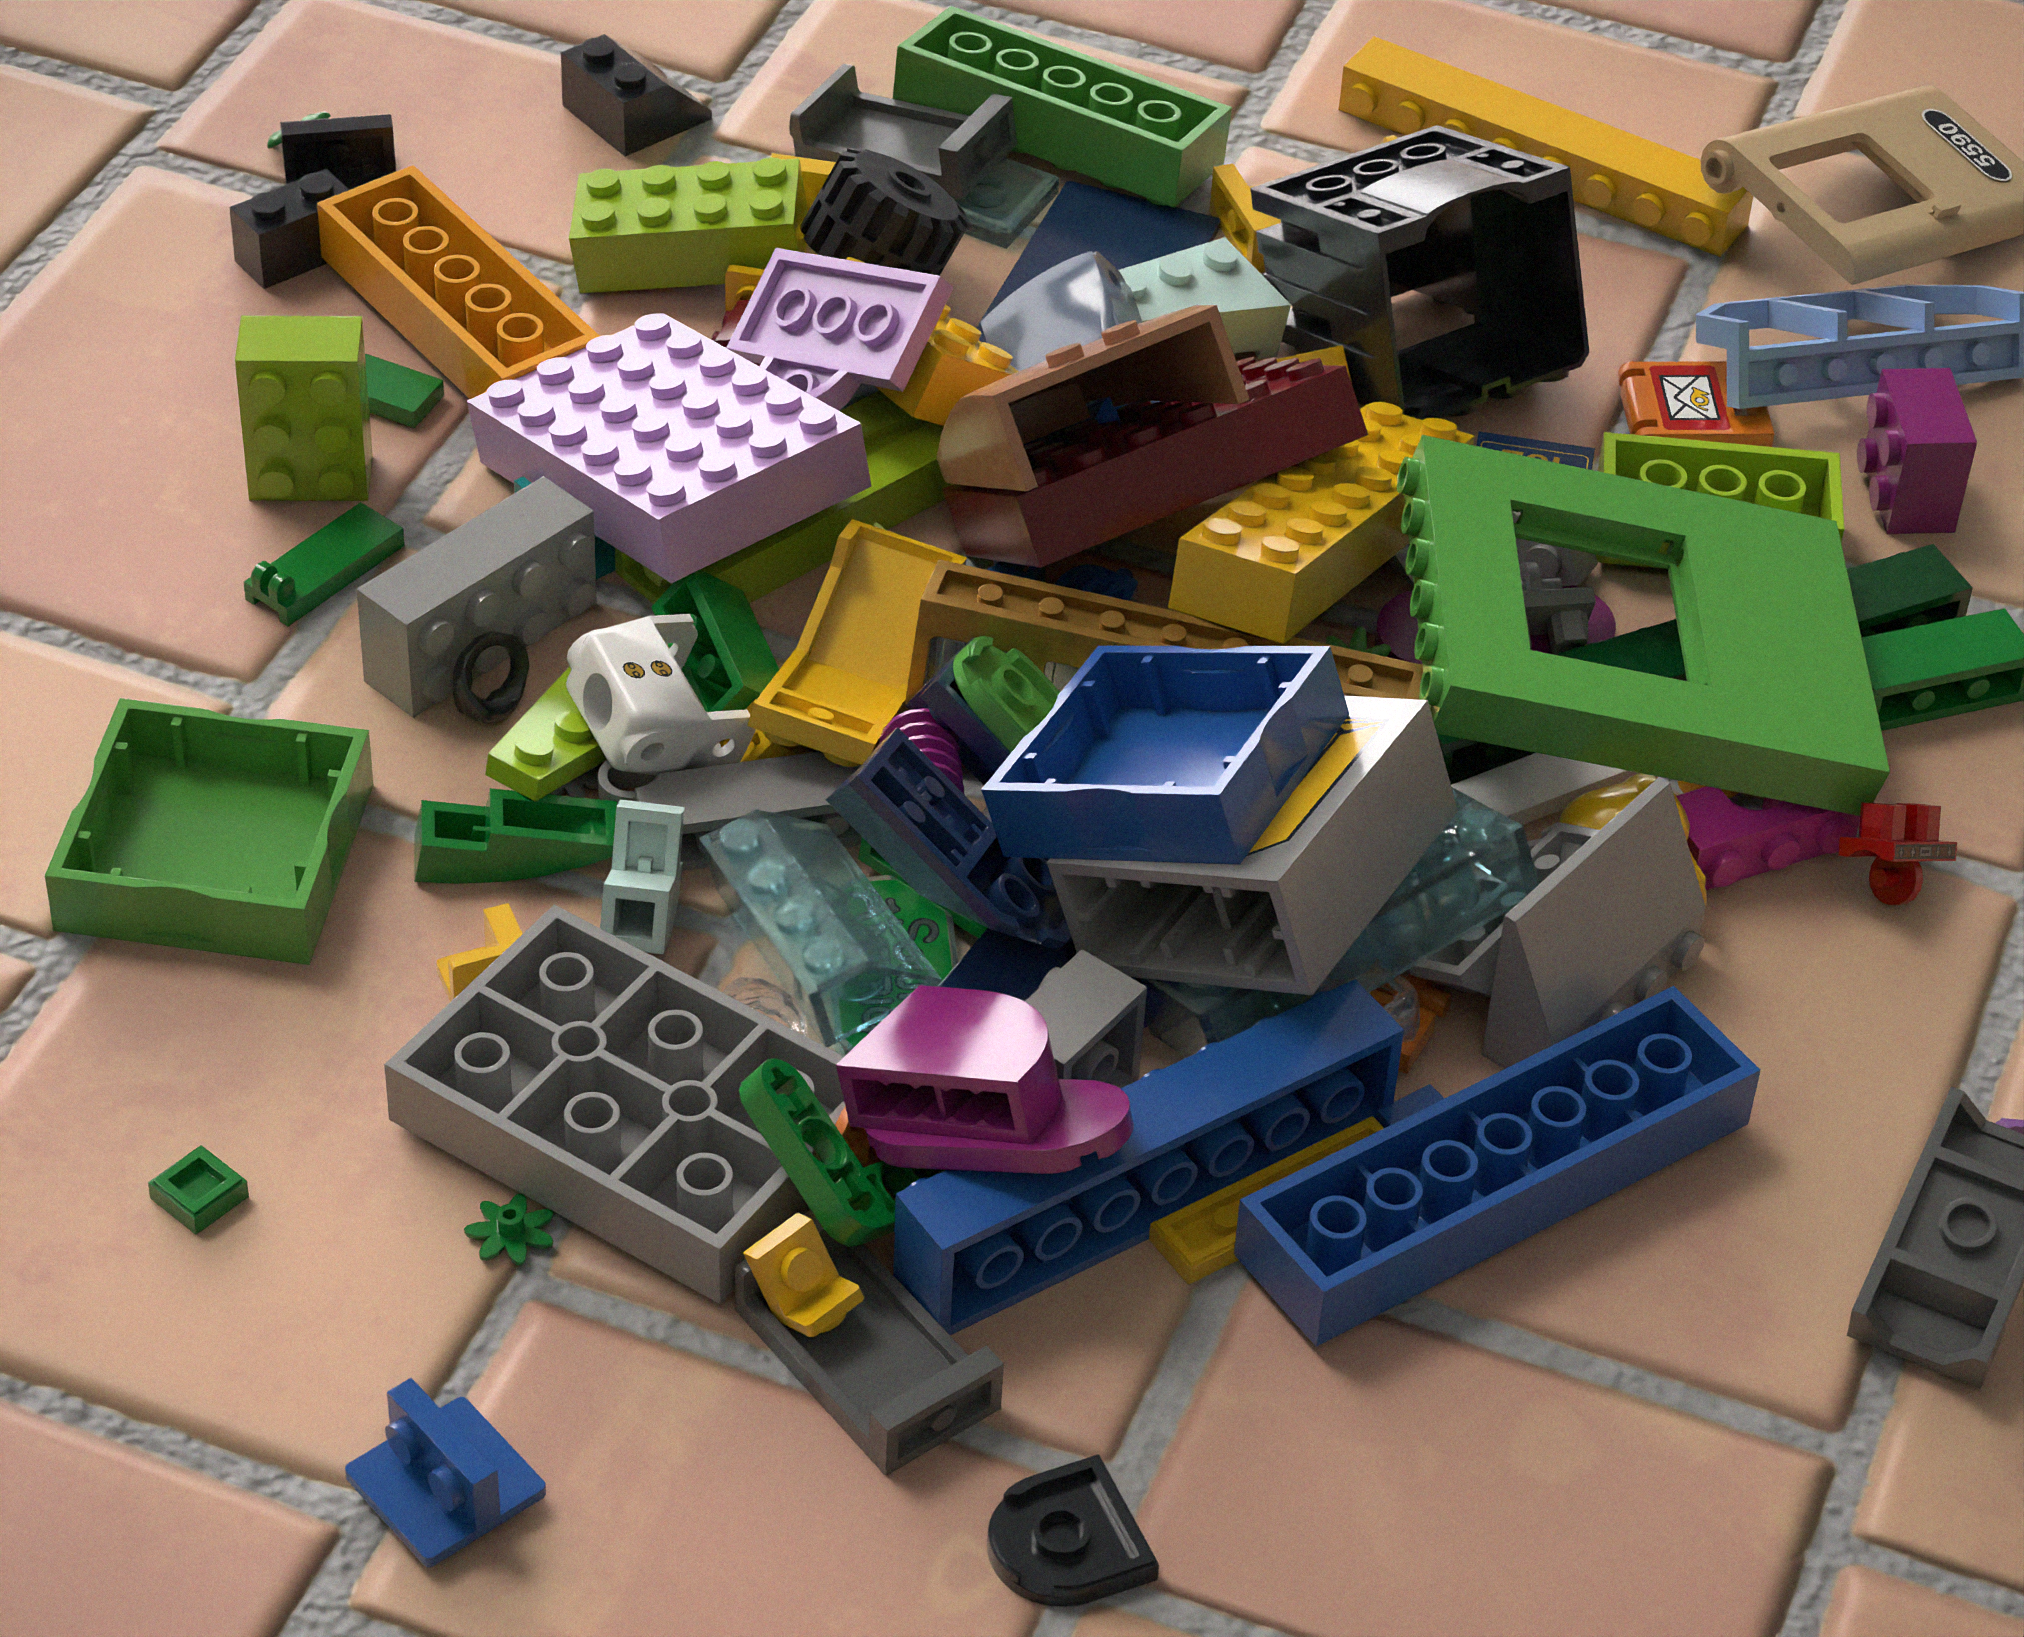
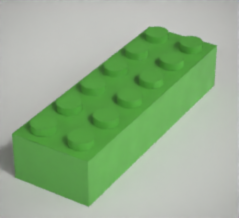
[892,6,1232,208]

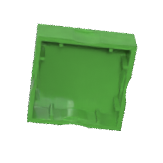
[45,698,374,965]

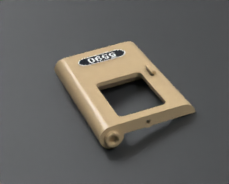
[1700,85,2024,285]

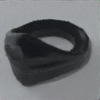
[453,631,530,724]

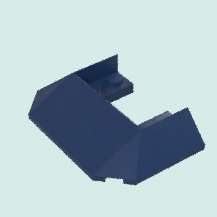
[826,637,1071,951]

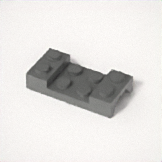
[1847,1086,2024,1389]

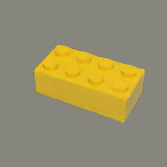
[846,257,1019,426]

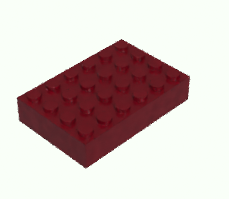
[942,357,1368,567]

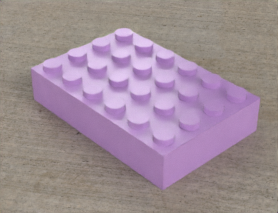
[467,313,872,583]

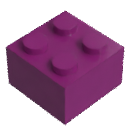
[1857,368,1977,534]

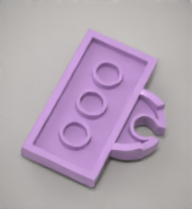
[726,248,953,411]

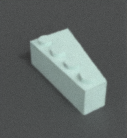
[1118,237,1291,359]

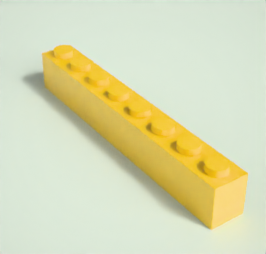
[1338,36,1754,257]

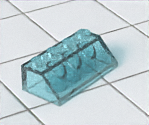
[699,809,942,1048]

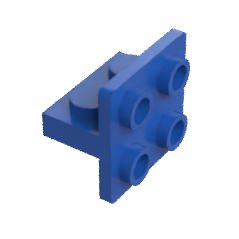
[345,1378,546,1567]

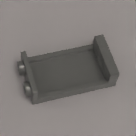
[789,64,1017,199]
[735,1217,1004,1476]

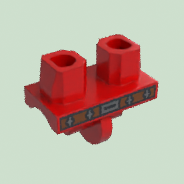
[1838,803,1957,905]

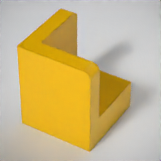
[436,903,523,1002]

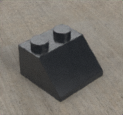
[561,34,712,157]

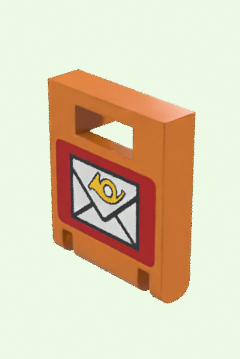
[1618,361,1775,447]

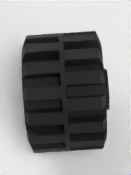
[800,148,969,276]

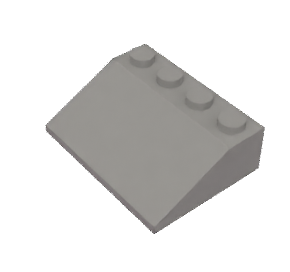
[1481,777,1706,1069]

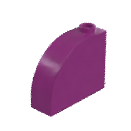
[836,985,1061,1145]

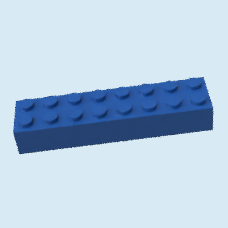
[893,979,1404,1336]
[1234,986,1761,1347]

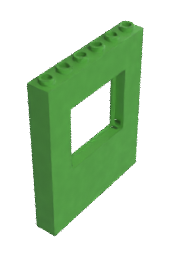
[1397,435,1890,816]

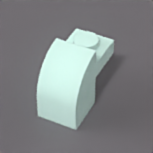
[600,800,685,954]

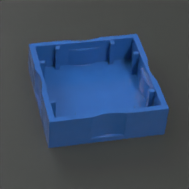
[981,646,1349,864]

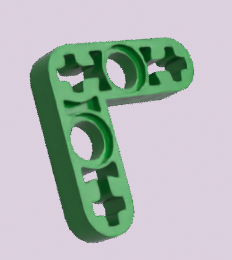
[739,1058,945,1247]

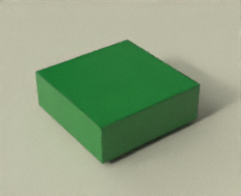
[148,1145,249,1235]

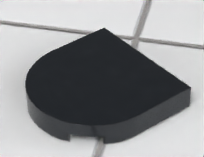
[987,1454,1159,1607]

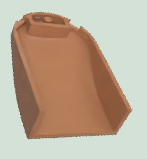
[936,305,1250,491]

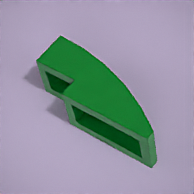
[414,788,618,884]

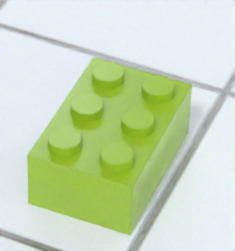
[235,315,373,501]

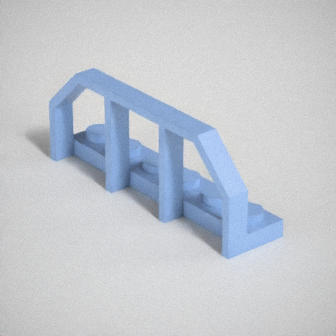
[1696,285,2024,409]

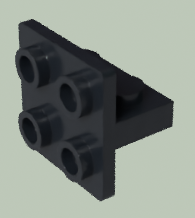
[280,114,396,190]

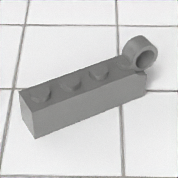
[598,751,862,871]

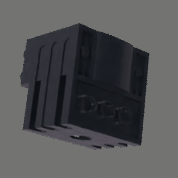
[1250,125,1590,420]

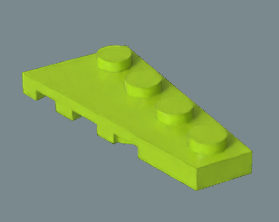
[485,666,607,802]

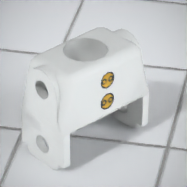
[566,614,756,776]

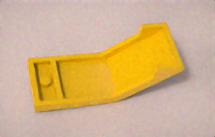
[747,519,967,767]

